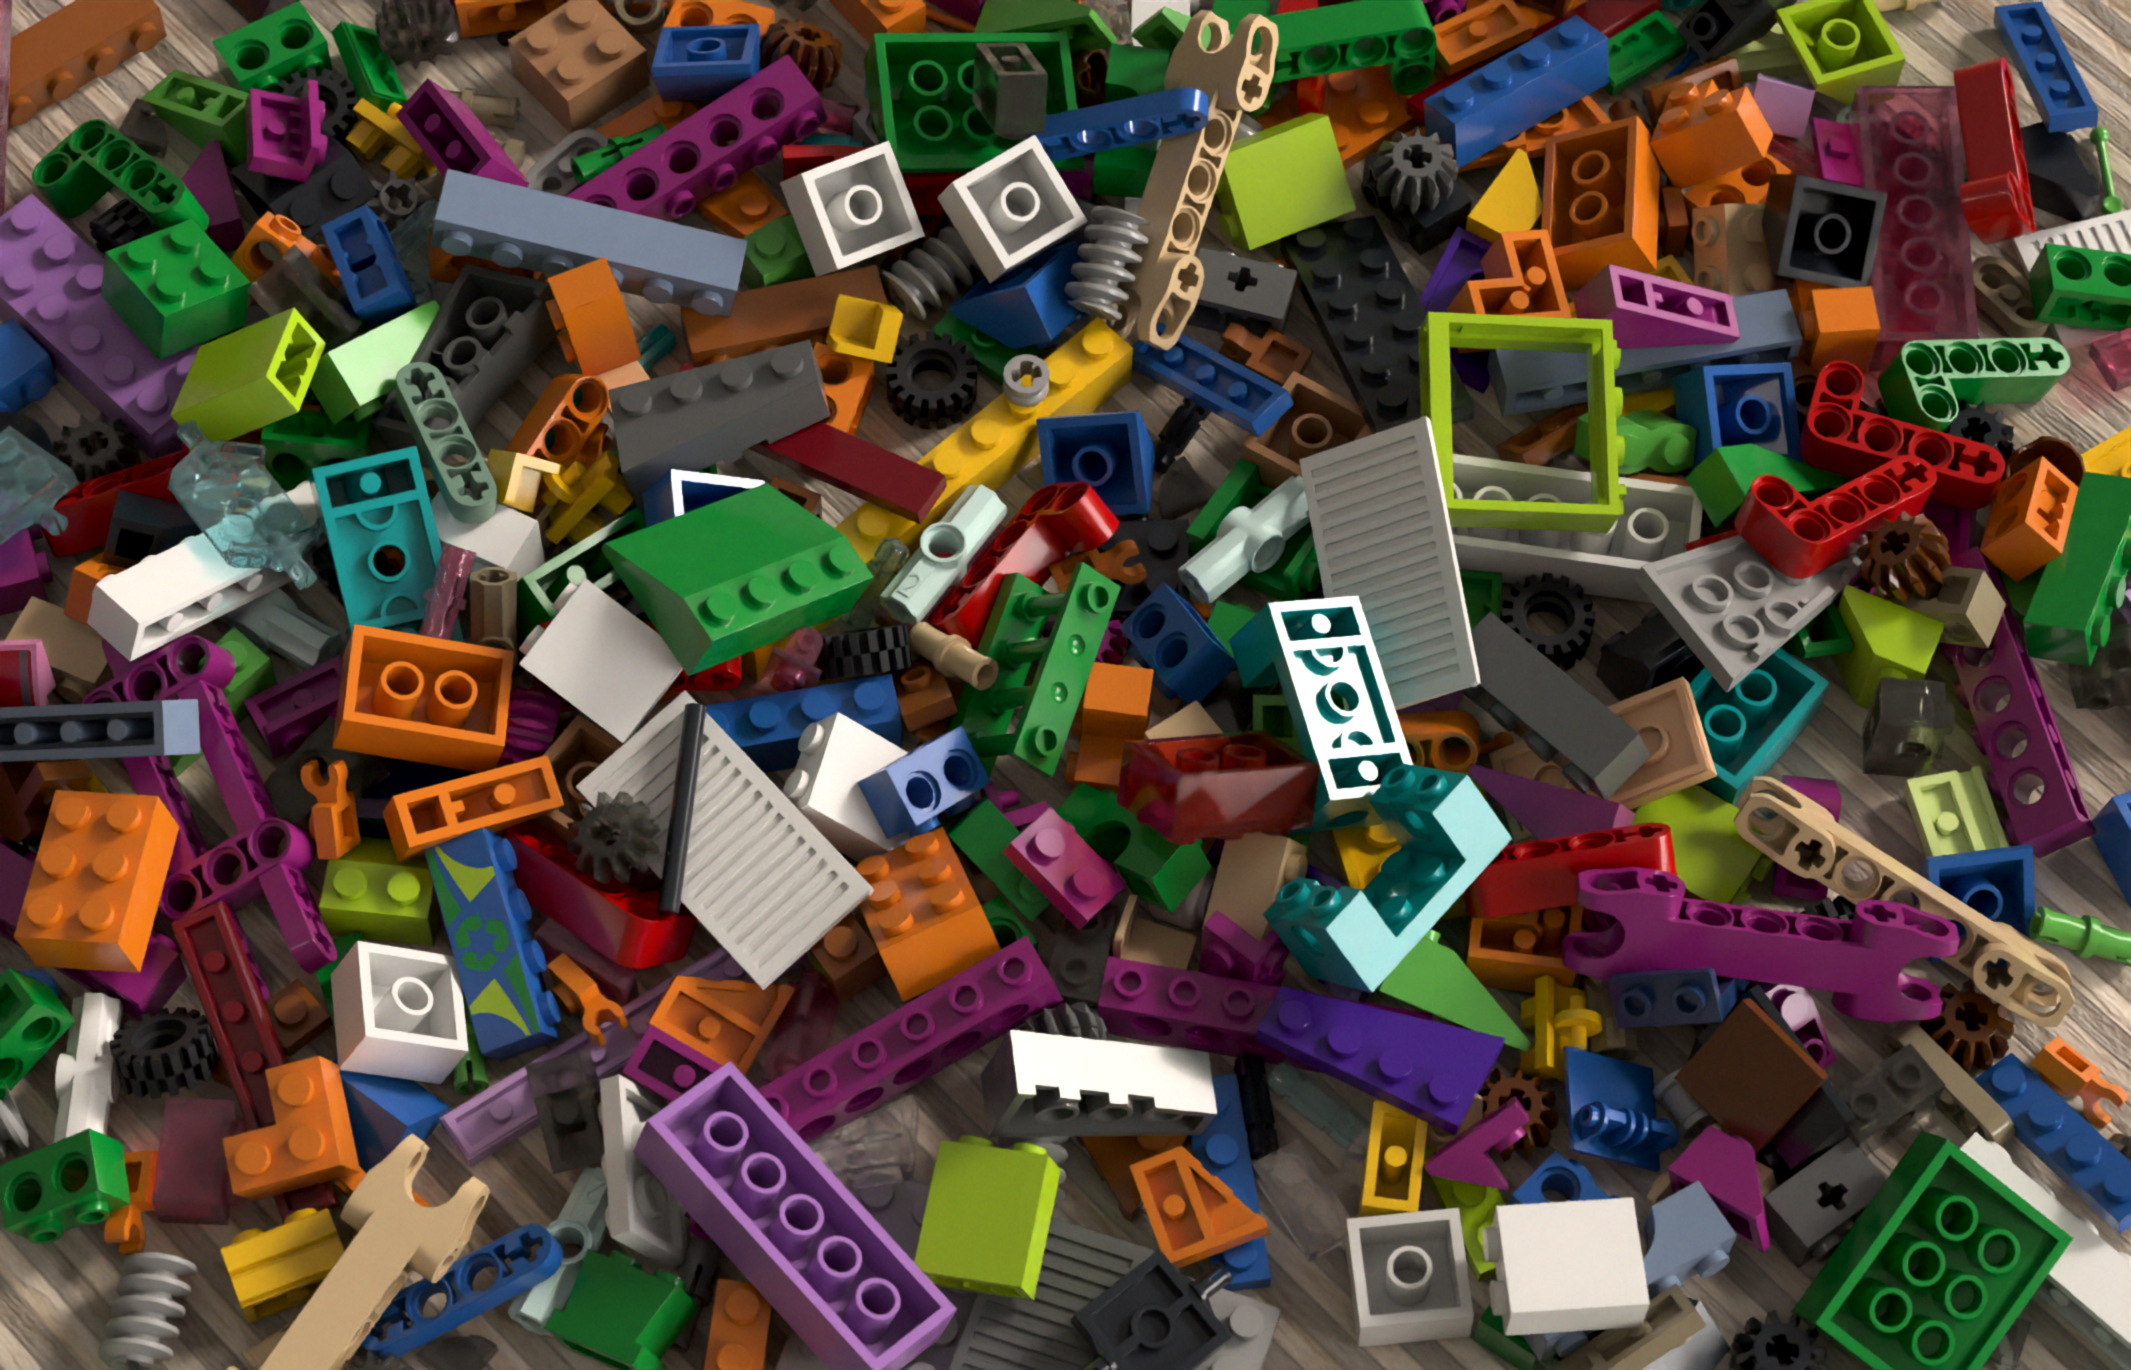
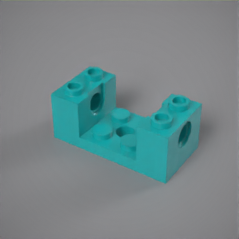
[308,446,464,643]
[1229,596,1413,835]
[1263,763,1512,993]

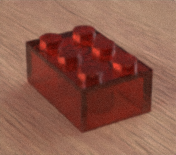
[1117,730,1320,845]

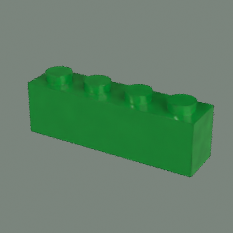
[2023,472,2131,666]

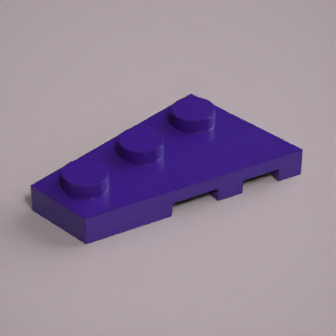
[1419,226,1492,394]

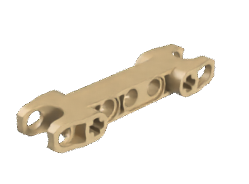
[1089,10,1279,351]
[1734,776,2075,1027]
[226,1133,491,1370]

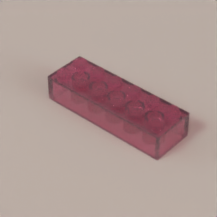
[1848,86,1979,372]

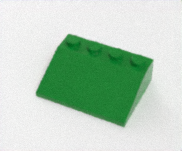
[864,33,1085,173]
[601,483,874,676]
[1791,1130,2073,1370]

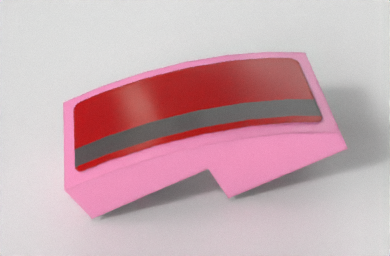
[0,639,56,707]

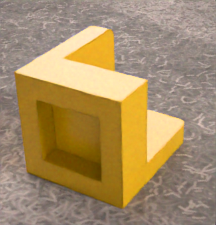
[826,294,903,364]
[487,449,561,513]

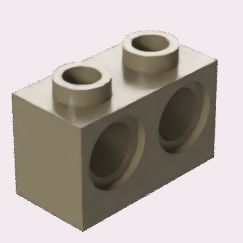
[1875,566,2006,649]

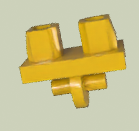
[345,98,437,181]
[541,450,633,545]
[1520,975,1602,1082]

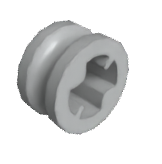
[1003,354,1050,407]

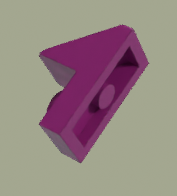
[1424,1096,1529,1190]

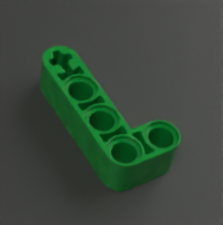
[1251,0,1437,95]
[32,119,209,232]
[1877,337,2071,432]

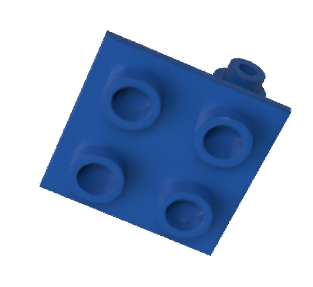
[1563,1046,1680,1172]

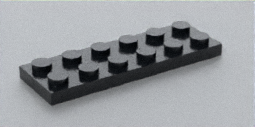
[1280,215,1474,435]

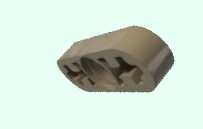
[1882,1020,2016,1146]

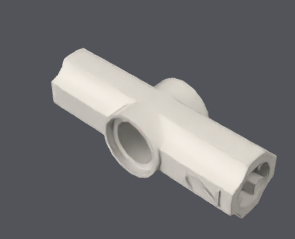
[53,993,123,1143]

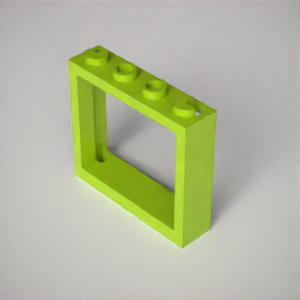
[1418,312,1627,533]

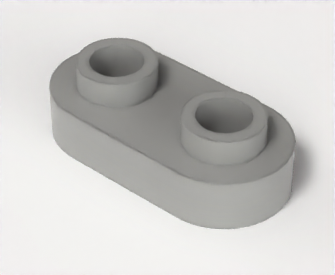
[526,129,608,197]

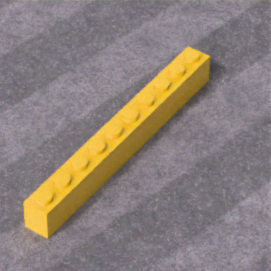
[742,317,1133,684]

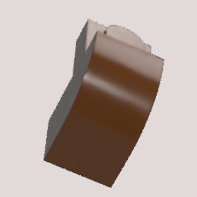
[0,760,92,842]

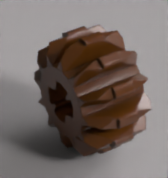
[760,19,843,92]
[1857,511,1952,604]
[1918,979,2014,1073]
[1478,1066,1559,1163]

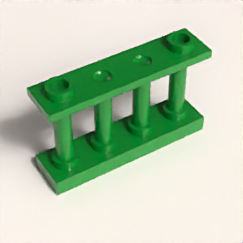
[947,562,1121,778]

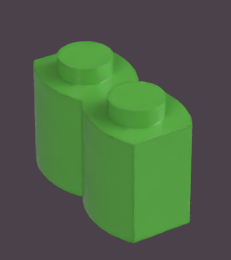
[1574,409,1697,474]

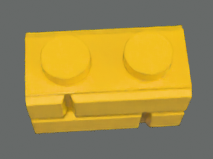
[220,1208,345,1324]

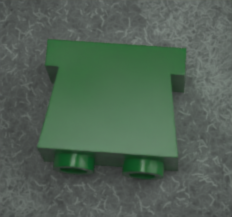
[544,1249,700,1370]

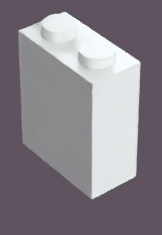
[519,578,683,743]
[783,712,911,863]
[1483,1198,1650,1336]

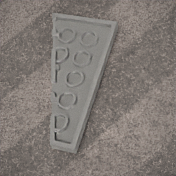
[1635,535,1862,693]

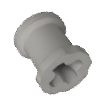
[1652,1067,1717,1139]

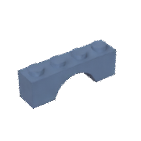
[1522,1180,1737,1362]

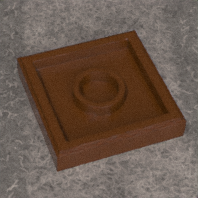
[1674,997,1829,1155]

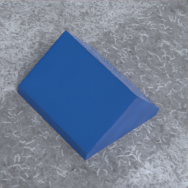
[651,24,761,102]
[1036,410,1155,515]
[1911,844,2036,962]
[331,1058,451,1173]

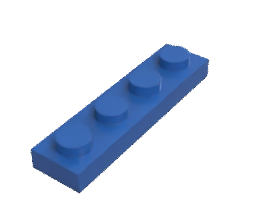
[1993,1,2099,133]
[1132,321,1294,438]
[1973,1053,2131,1234]
[1190,1074,1271,1292]

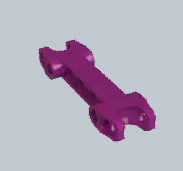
[1561,867,1960,1022]

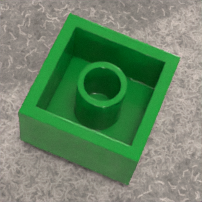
[101,218,251,360]

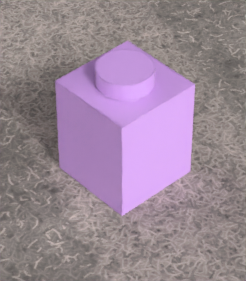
[1745,73,1815,140]

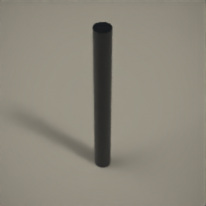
[657,703,707,917]

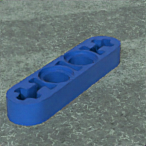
[1023,87,1209,162]
[361,1224,563,1361]

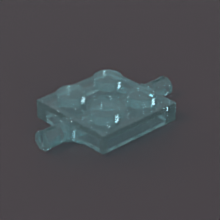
[0,425,79,545]

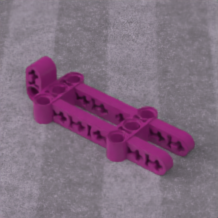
[81,634,337,1003]

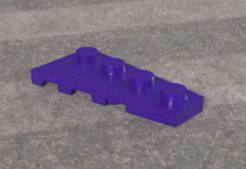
[1255,986,1505,1136]

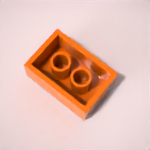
[1541,115,1660,291]
[332,624,514,773]
[14,790,179,973]
[854,827,1001,1002]

